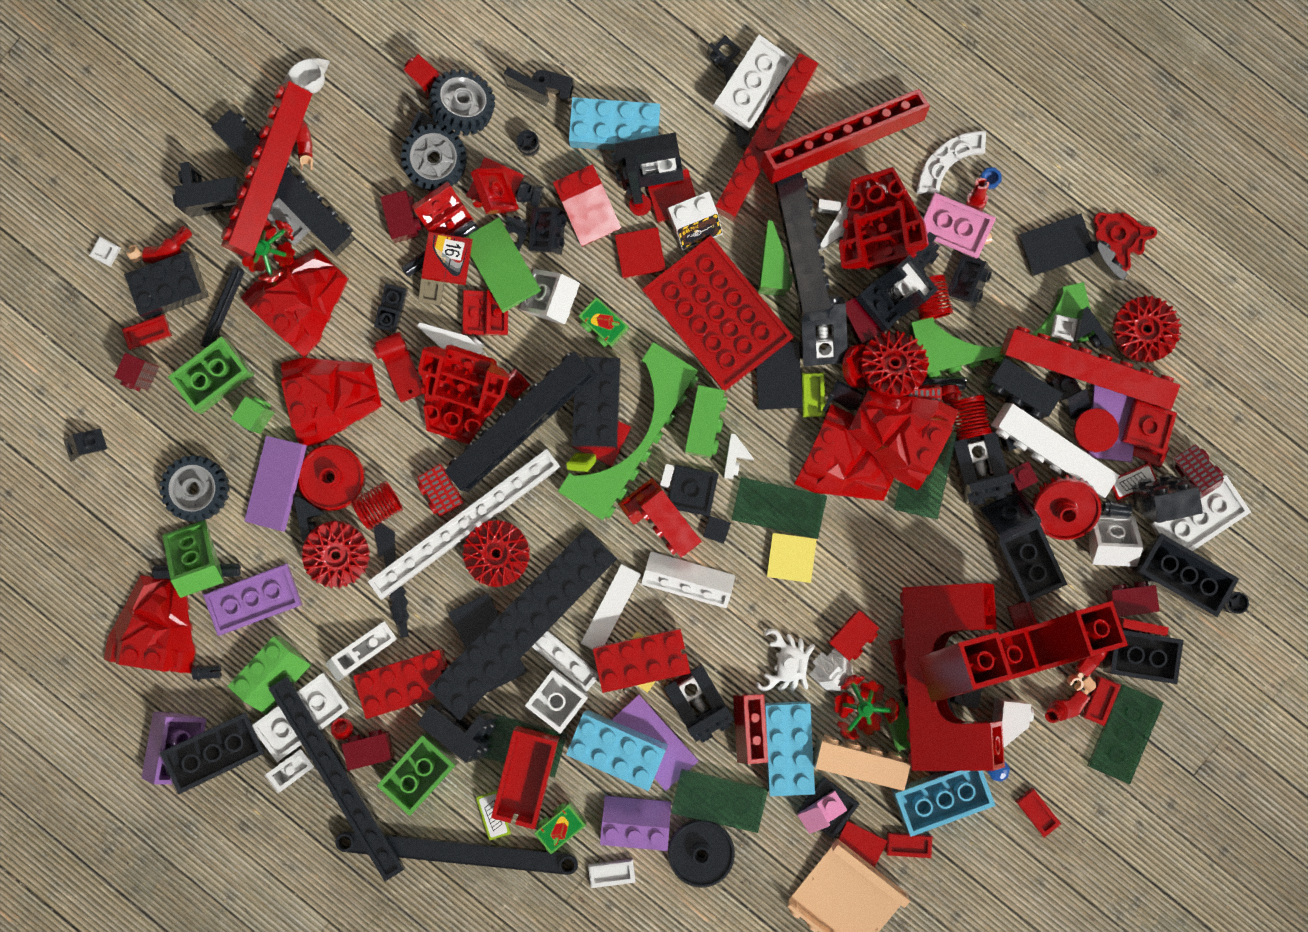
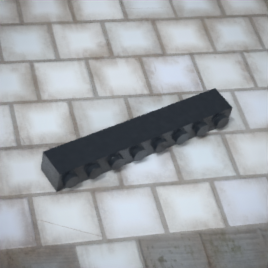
[211,110,355,257]
[774,171,834,322]
[444,351,597,492]

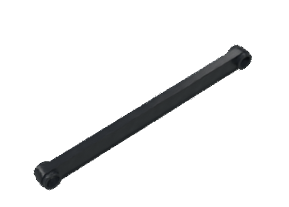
[335,830,578,875]

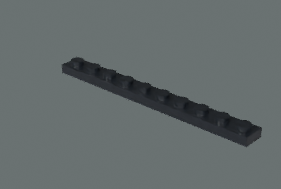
[268,676,405,881]

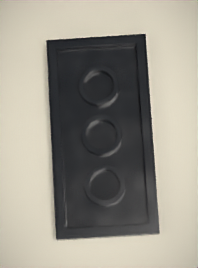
[448,593,527,693]

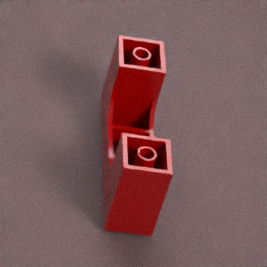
[900,583,1005,771]
[917,601,1128,703]

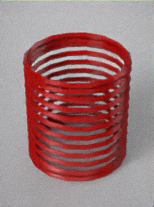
[916,274,954,321]
[950,395,992,440]
[351,481,403,530]

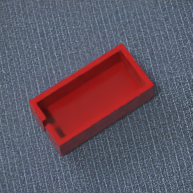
[593,628,691,693]
[353,648,448,719]
[491,726,560,830]

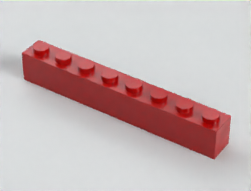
[715,53,819,222]
[221,81,313,257]
[761,89,930,184]
[1000,326,1181,410]

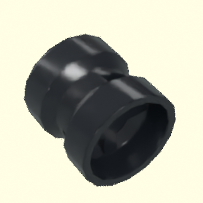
[517,130,540,157]
[517,181,544,207]
[1222,591,1249,614]

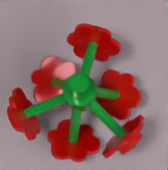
[242,220,295,283]
[834,675,900,740]

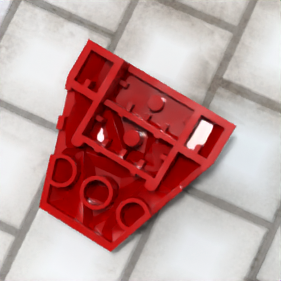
[839,167,929,270]
[240,249,349,357]
[418,345,510,445]
[281,357,382,447]
[847,391,959,490]
[794,404,894,501]
[104,575,196,673]

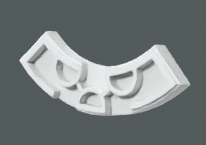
[916,131,986,195]

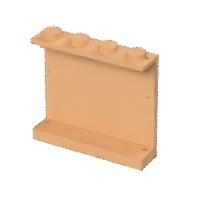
[788,839,910,932]

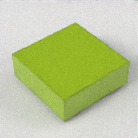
[566,453,596,472]

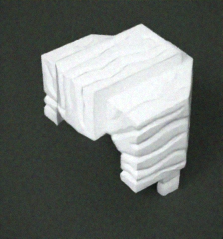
[809,648,853,692]

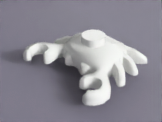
[756,628,815,691]

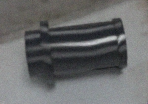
[1101,499,1132,517]
[192,664,222,682]

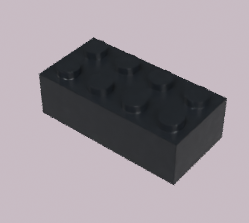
[572,357,621,449]
[158,712,264,795]

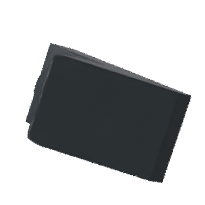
[1073,306,1113,351]
[1050,375,1091,420]
[294,497,328,541]

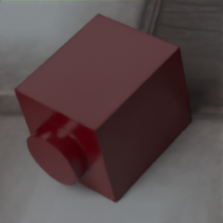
[1007,461,1038,492]

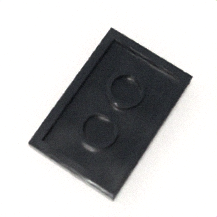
[1018,213,1092,277]
[756,342,803,410]

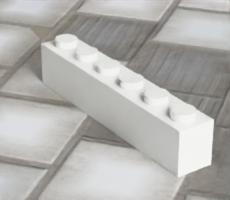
[991,403,1120,498]

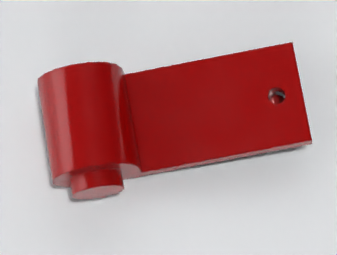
[373,331,423,403]

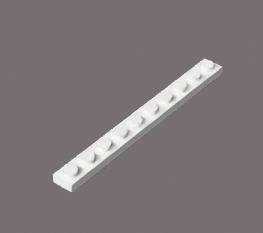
[368,449,561,600]

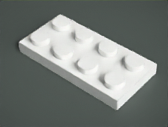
[713,34,794,131]
[1151,475,1251,551]
[252,672,351,762]

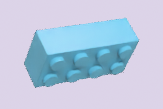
[569,97,660,151]
[765,701,815,796]
[566,709,668,791]
[891,771,996,837]

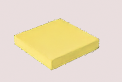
[766,533,817,583]

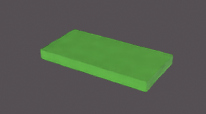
[465,218,541,313]

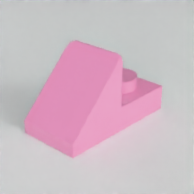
[797,790,847,834]

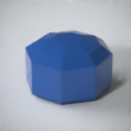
[979,167,1002,190]
[986,762,1010,782]

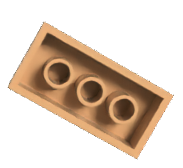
[813,734,911,791]

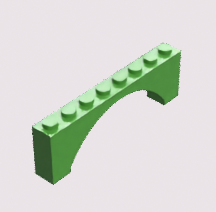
[908,282,1091,378]
[558,342,699,520]

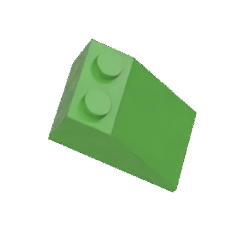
[758,220,793,297]
[162,520,224,598]

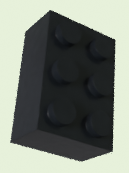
[124,251,209,319]
[982,358,1063,420]
[1132,474,1203,523]
[993,524,1068,603]
[1103,630,1184,684]

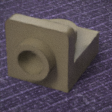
[418,276,444,306]

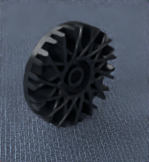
[668,818,735,888]

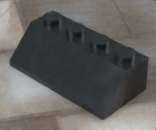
[1131,533,1239,618]

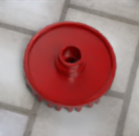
[1112,295,1182,363]
[861,331,929,397]
[298,445,366,511]
[1032,475,1101,540]
[462,520,530,587]
[301,521,370,589]

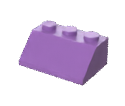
[141,712,206,785]
[600,795,671,851]

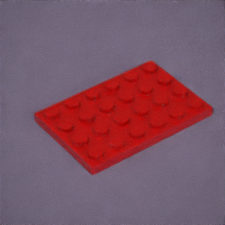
[642,235,794,393]

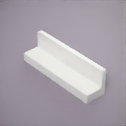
[641,552,735,608]

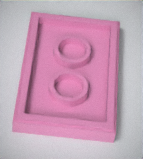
[923,192,996,259]

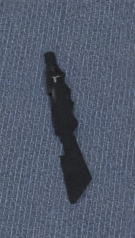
[374,523,410,638]

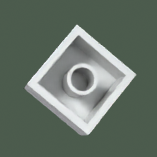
[525,668,589,734]

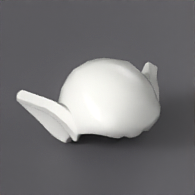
[282,58,330,94]

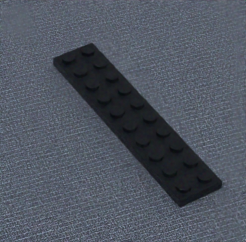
[428,528,617,720]

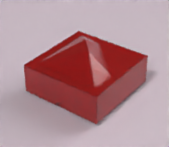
[506,368,531,399]

